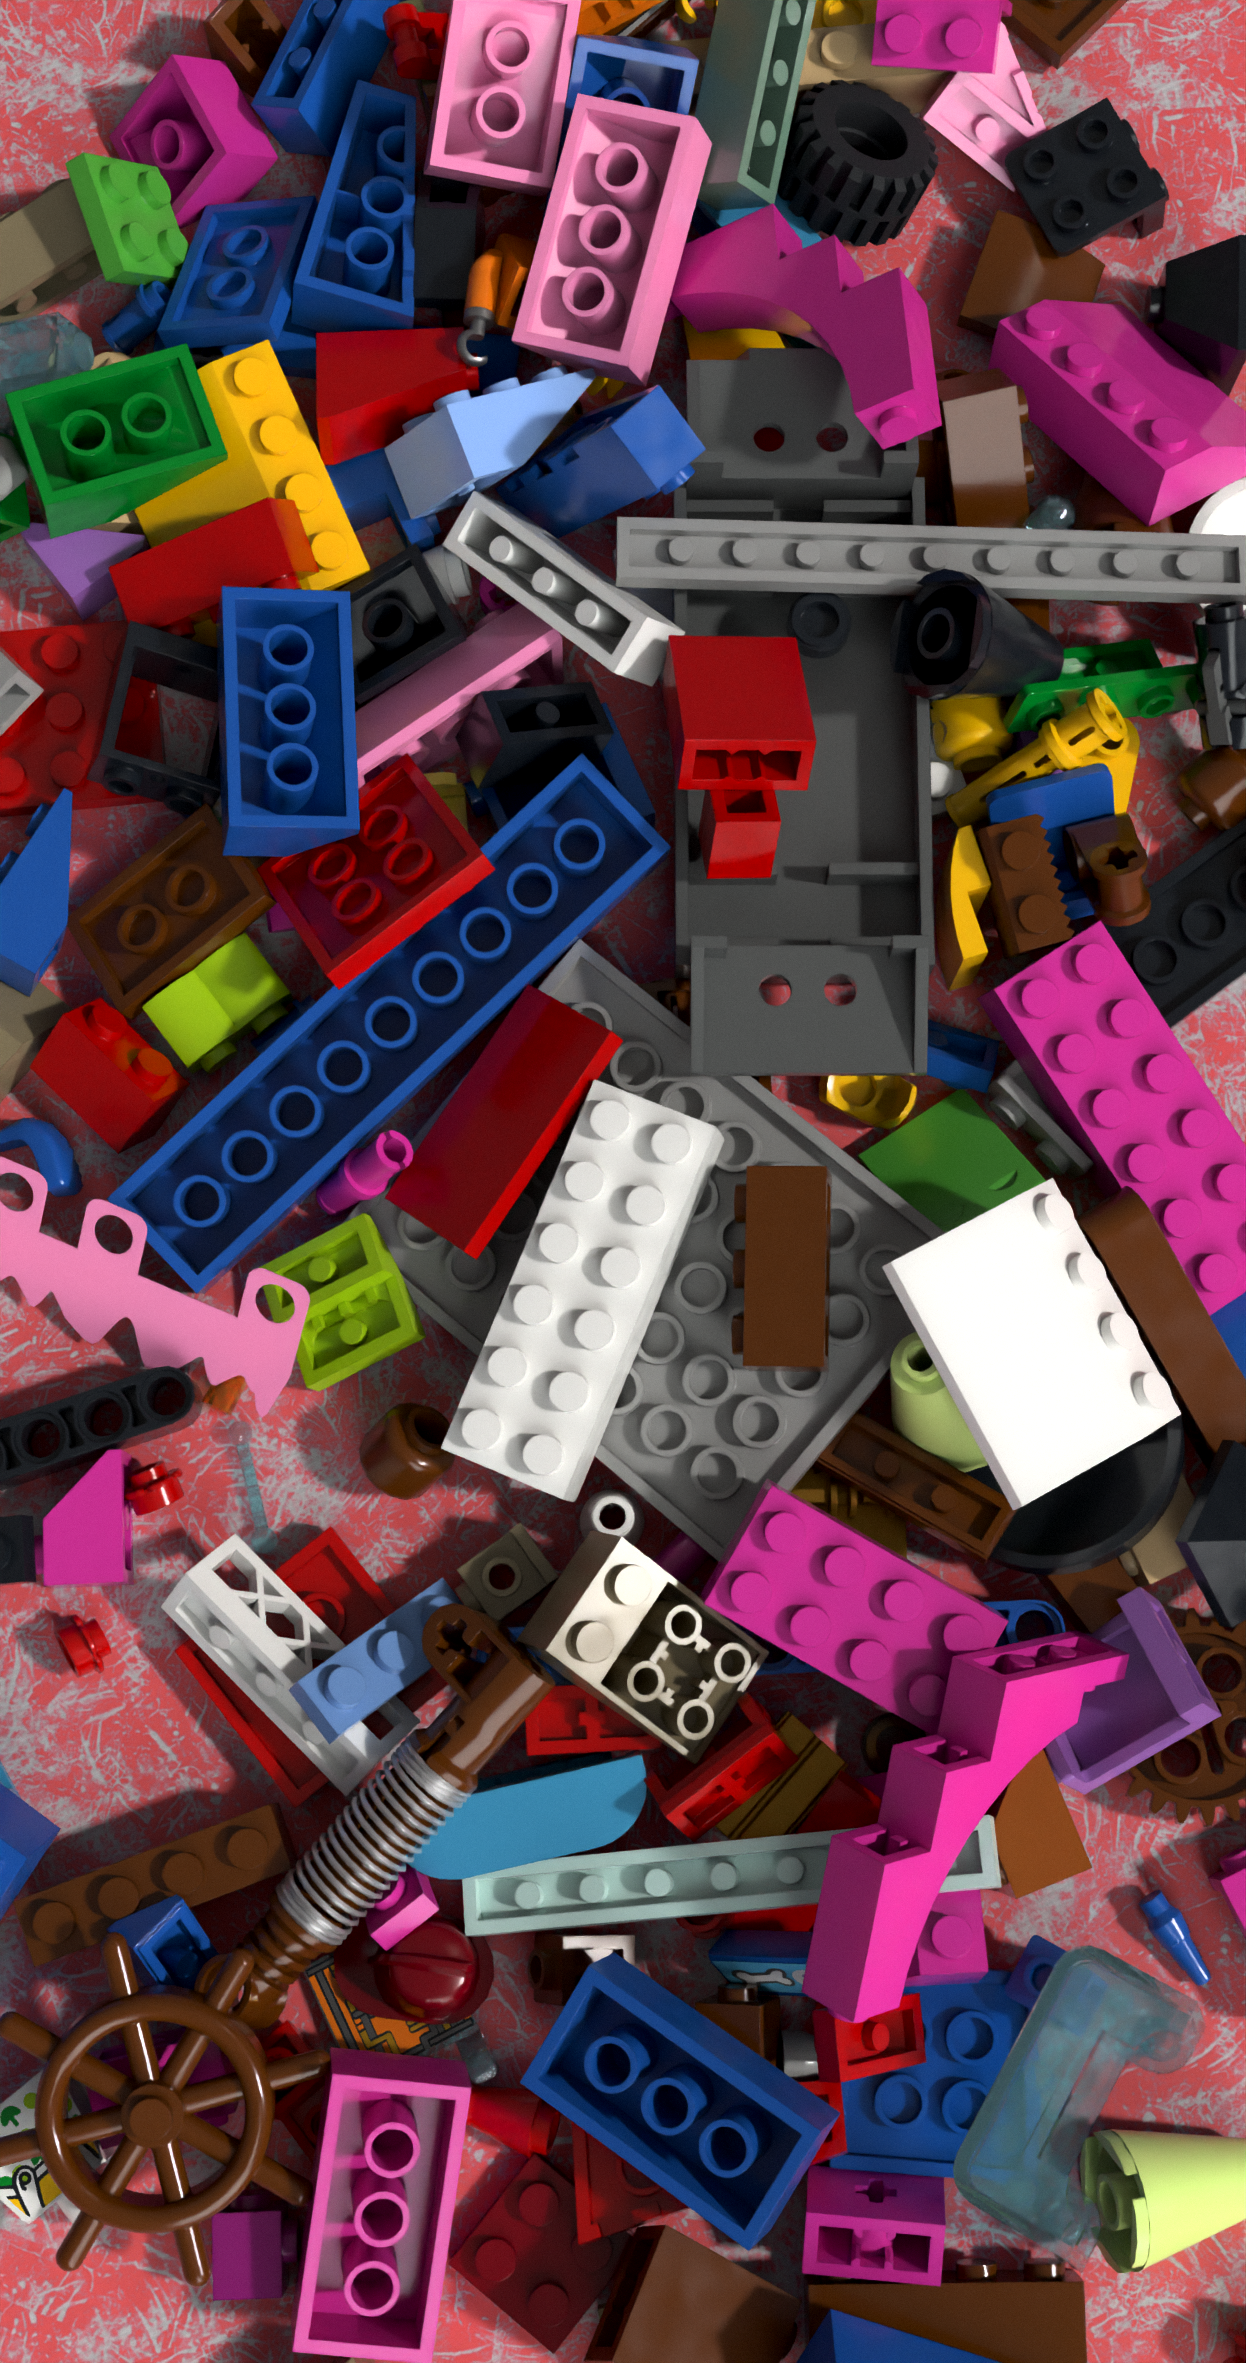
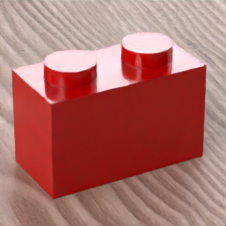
[29,998,190,1154]

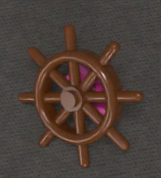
[0,1932,331,2287]

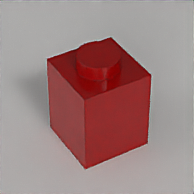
[698,790,781,879]

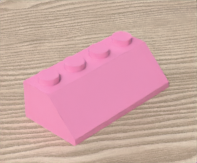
[511,93,712,387]
[355,603,564,790]

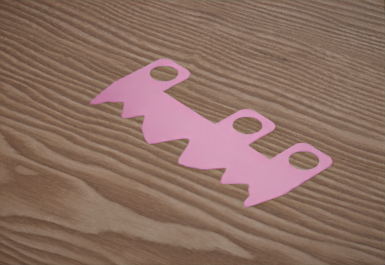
[0,1156,310,1418]

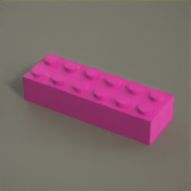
[977,920,1246,1316]

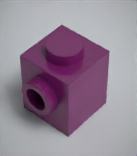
[212,2189,301,2301]

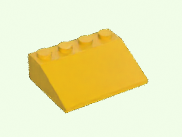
[133,339,371,648]

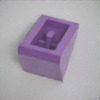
[21,522,150,621]

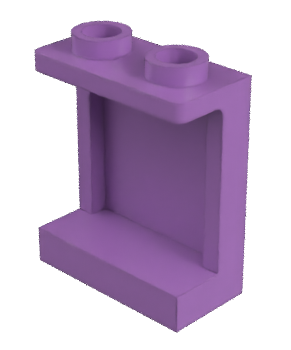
[1043,1586,1222,1795]

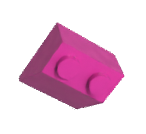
[109,54,278,229]

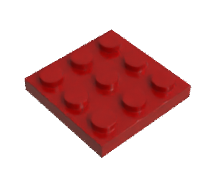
[0,620,166,817]
[257,753,496,990]
[174,1526,449,1808]

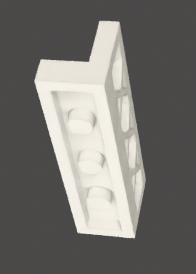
[161,1533,420,1797]

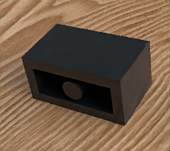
[455,681,614,789]

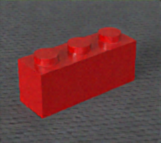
[108,497,319,639]

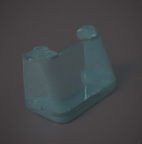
[953,1945,1206,2273]

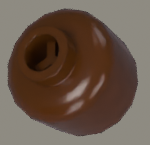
[1176,745,1246,832]
[359,1402,456,1500]

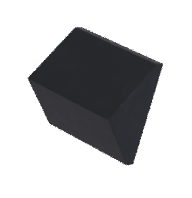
[338,543,467,705]

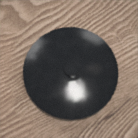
[965,1360,1185,1575]

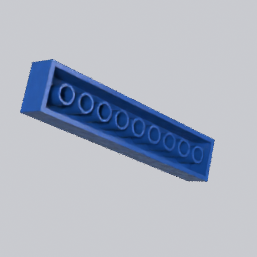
[107,753,671,1294]

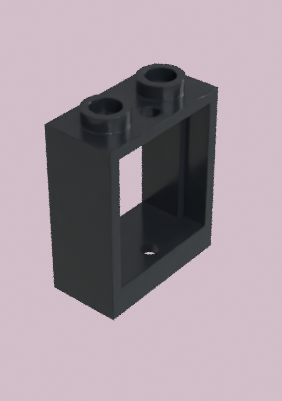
[86,620,221,815]

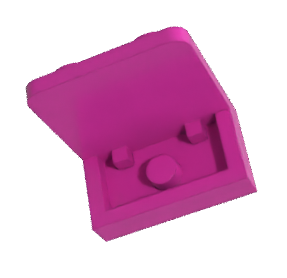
[871,0,1013,75]

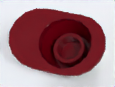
[334,1913,494,2025]

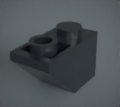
[413,171,486,311]

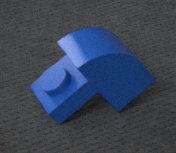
[325,445,441,553]

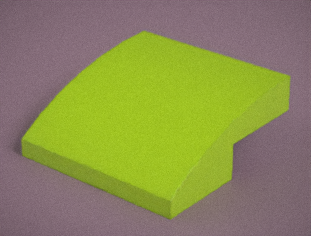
[259,1213,426,1392]

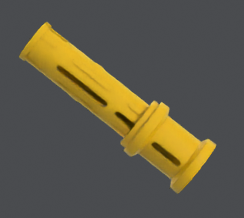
[945,688,1128,828]

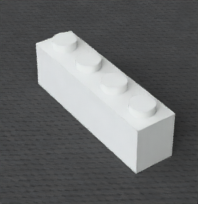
[442,491,685,686]

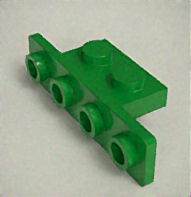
[1003,639,1197,733]

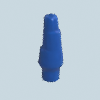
[1138,1890,1211,1986]

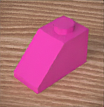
[34,1449,134,1589]

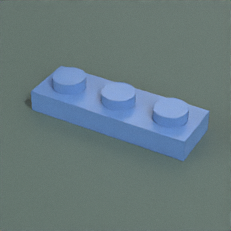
[289,1577,464,1745]

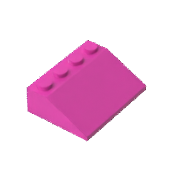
[988,299,1246,527]

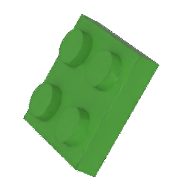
[65,152,190,290]

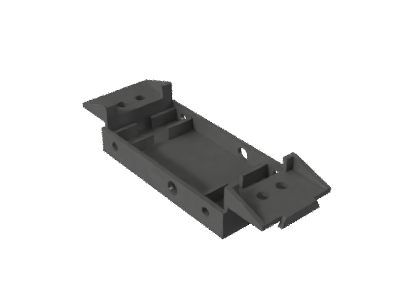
[672,348,935,1076]

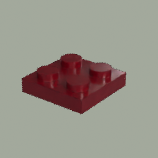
[448,2152,634,2354]

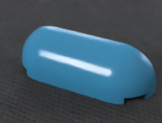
[406,1750,647,1880]

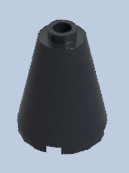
[890,569,1064,700]

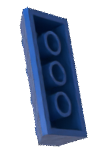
[216,586,360,857]

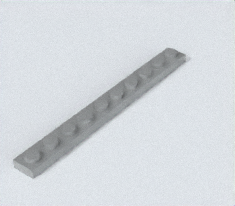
[615,517,1246,605]

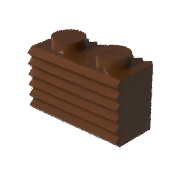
[974,814,1075,959]

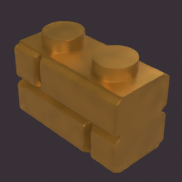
[715,1711,849,1840]

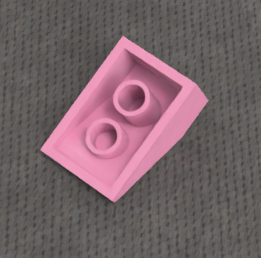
[423,0,581,197]

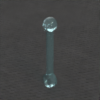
[227,1421,278,1553]

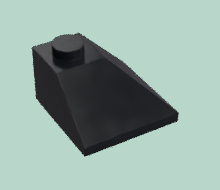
[1144,235,1246,397]
[1175,1440,1246,1627]

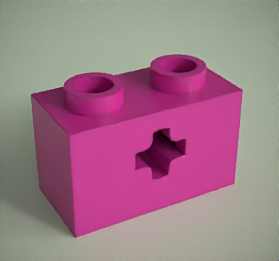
[802,2165,946,2286]

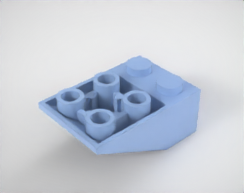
[384,366,596,520]

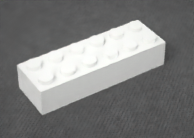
[441,1079,725,1502]

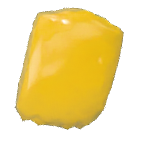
[819,1076,917,1129]

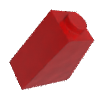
[316,327,479,465]

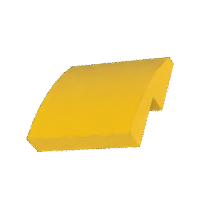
[936,825,992,991]

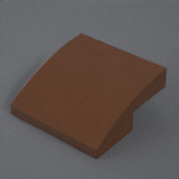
[957,210,1105,339]

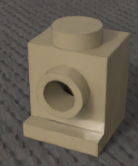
[454,1522,559,1622]

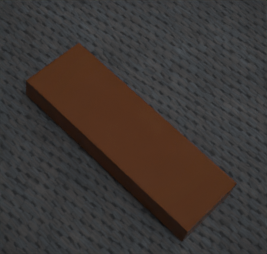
[813,1411,1017,1565]

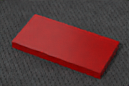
[385,984,623,1260]

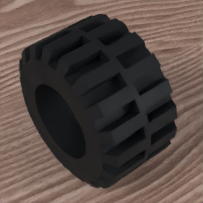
[777,80,938,247]

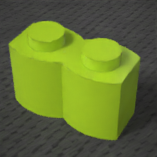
[142,932,293,1074]

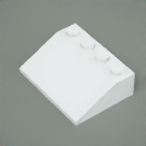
[882,1178,1181,1510]

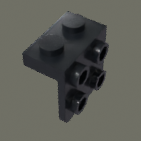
[1005,98,1169,257]

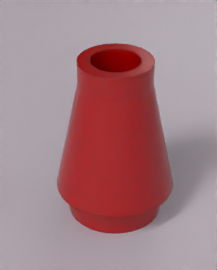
[466,2082,562,2158]

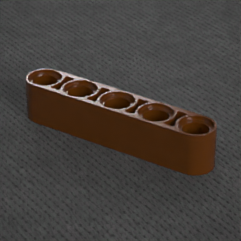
[1075,1186,1246,1470]

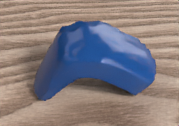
[0,1117,83,1197]

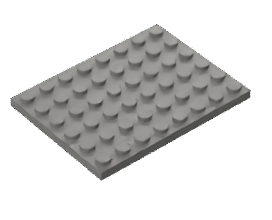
[342,938,945,1561]

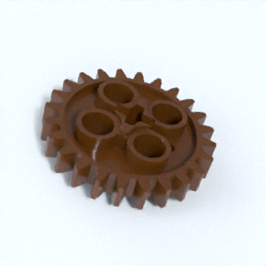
[1116,1608,1246,1827]

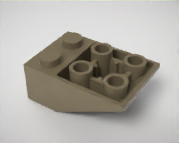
[516,1530,769,1765]

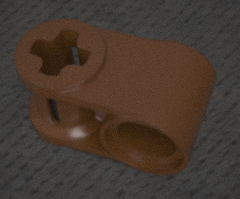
[1062,812,1151,927]

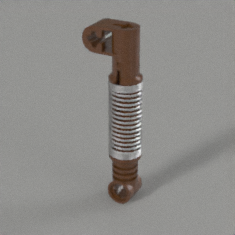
[194,1603,555,2030]

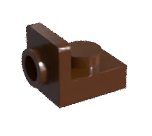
[527,1933,635,2006]

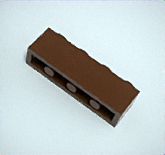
[13,1802,298,1967]
[804,2258,1087,2363]

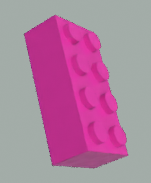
[701,1479,1009,1735]
[291,2047,471,2363]

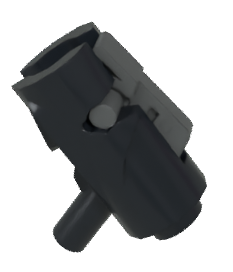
[1192,601,1246,750]

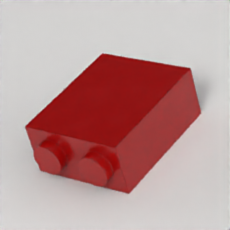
[662,635,817,791]

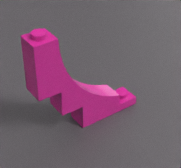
[664,203,942,450]
[801,1630,1130,2023]

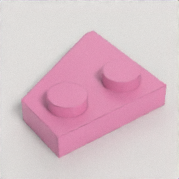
[919,22,1048,192]

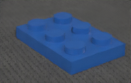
[157,195,318,349]

